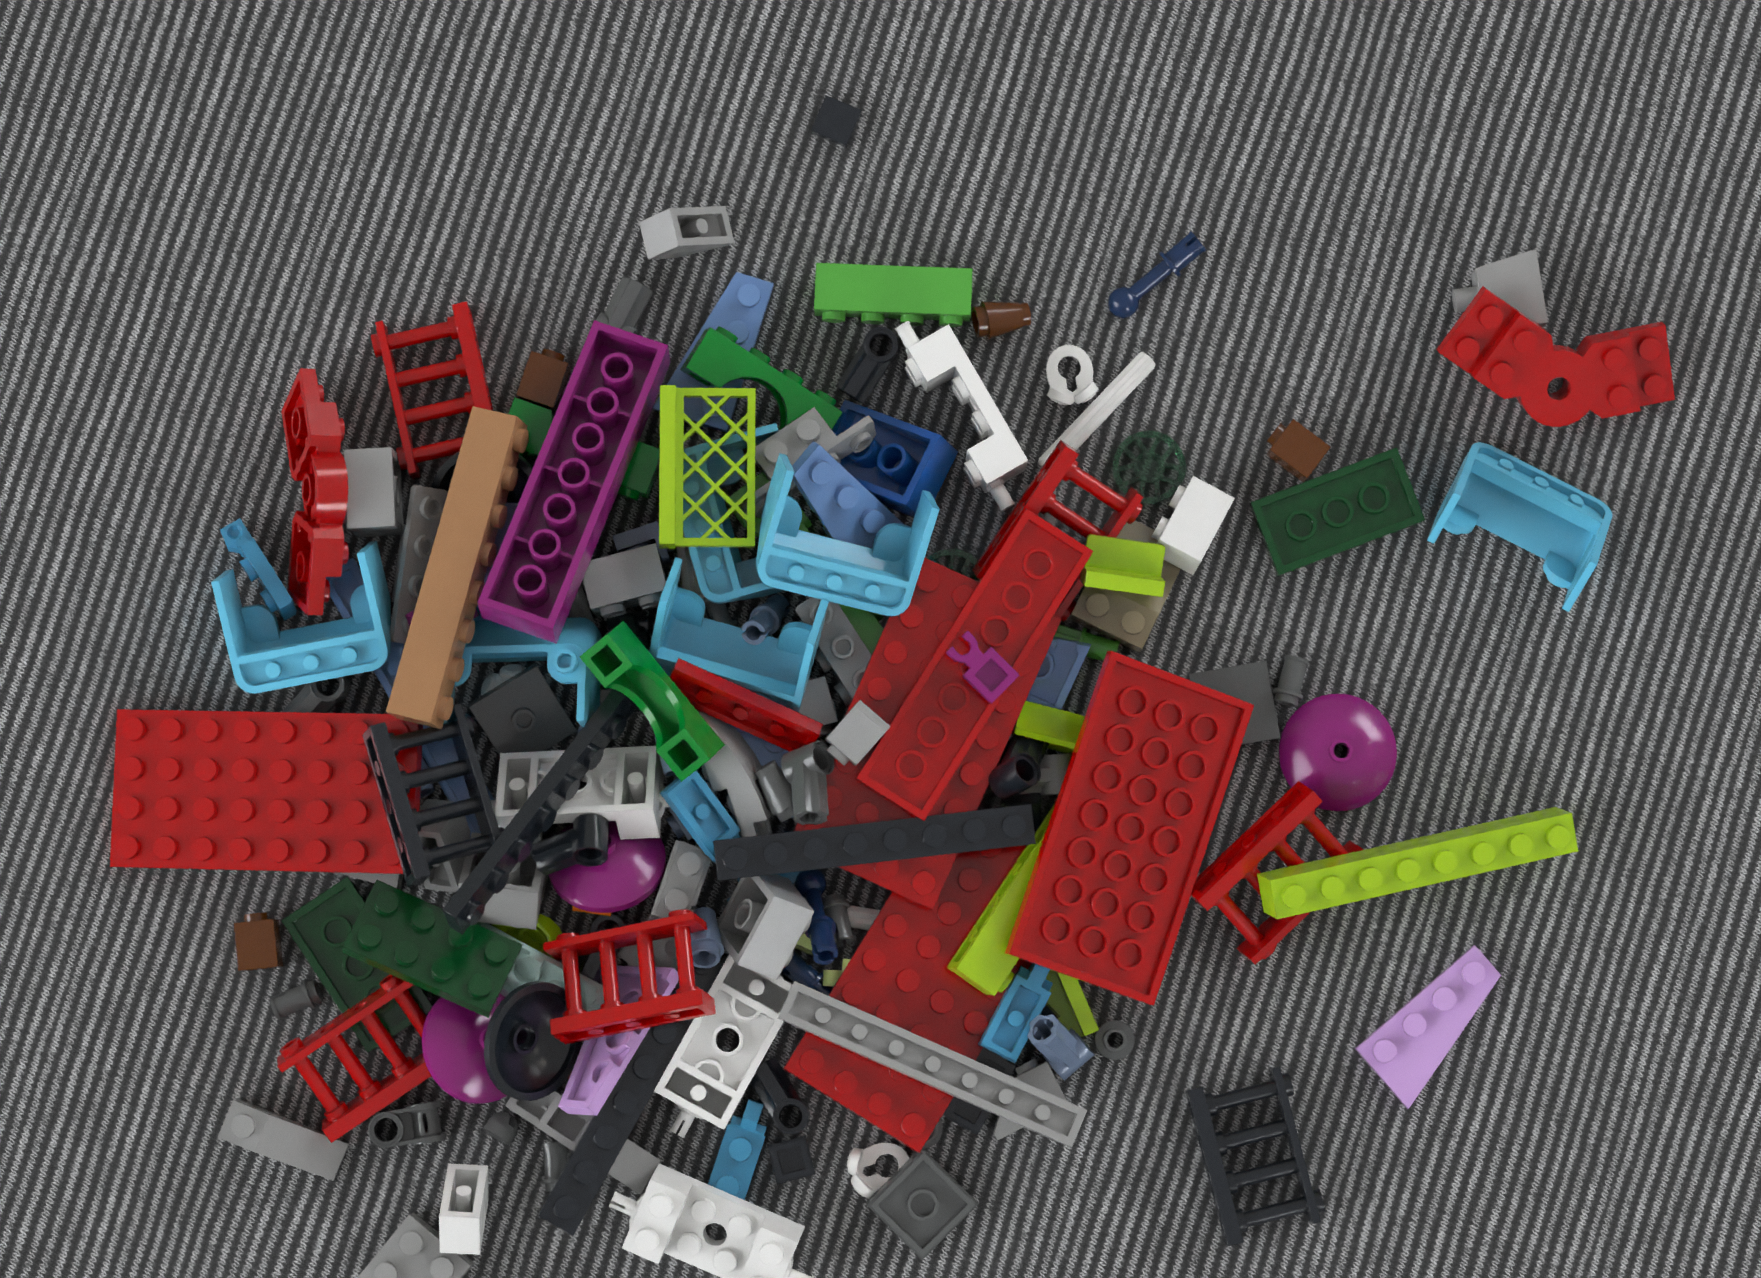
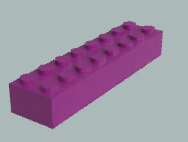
[477,320,671,644]

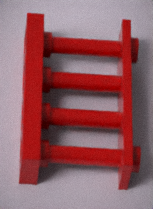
[371,301,494,479]
[972,440,1144,622]
[1190,781,1364,965]
[543,909,716,1044]
[277,974,431,1143]

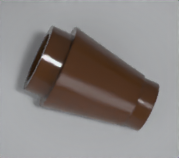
[971,302,1031,340]

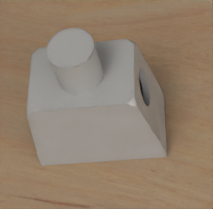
[1452,250,1548,327]

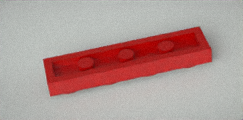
[669,658,823,751]

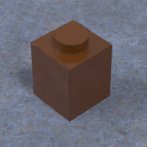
[516,348,571,413]
[1266,419,1331,482]
[234,912,283,971]

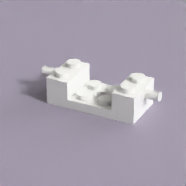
[895,321,1028,512]
[490,746,670,844]
[654,954,792,1138]
[609,1163,814,1278]

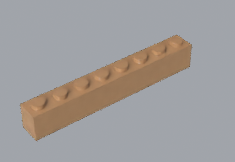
[386,406,529,730]

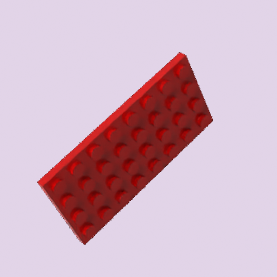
[793,558,1062,909]
[1005,651,1254,1006]
[110,709,423,874]
[783,845,1031,1153]

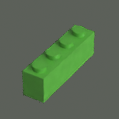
[814,263,973,327]

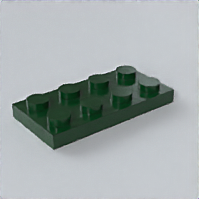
[1249,447,1425,577]
[281,877,433,1053]
[342,880,523,1018]

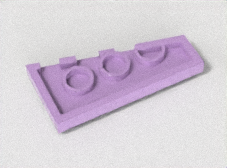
[1355,945,1501,1109]
[558,966,679,1116]

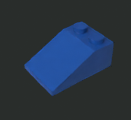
[832,400,958,517]

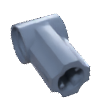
[1027,1014,1095,1081]

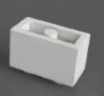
[1151,476,1235,575]
[439,1163,488,1255]

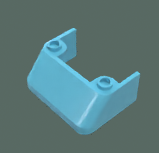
[683,423,785,604]
[1427,442,1612,612]
[756,453,940,616]
[211,541,391,694]
[649,557,829,713]
[443,617,602,740]

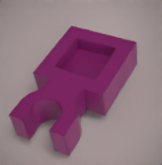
[946,631,1019,704]

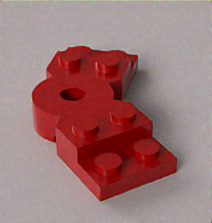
[1436,286,1675,427]
[281,368,349,615]

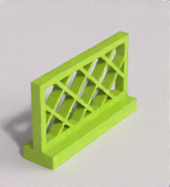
[659,385,756,549]

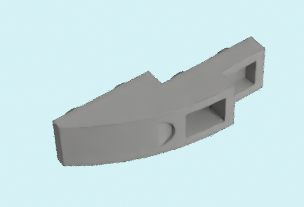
[698,711,773,838]
[505,1091,662,1195]

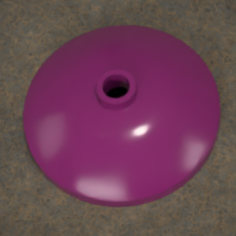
[1278,694,1397,812]
[548,821,666,913]
[422,993,507,1104]

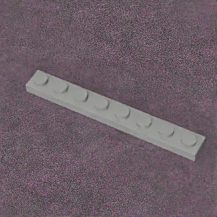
[777,981,1087,1147]

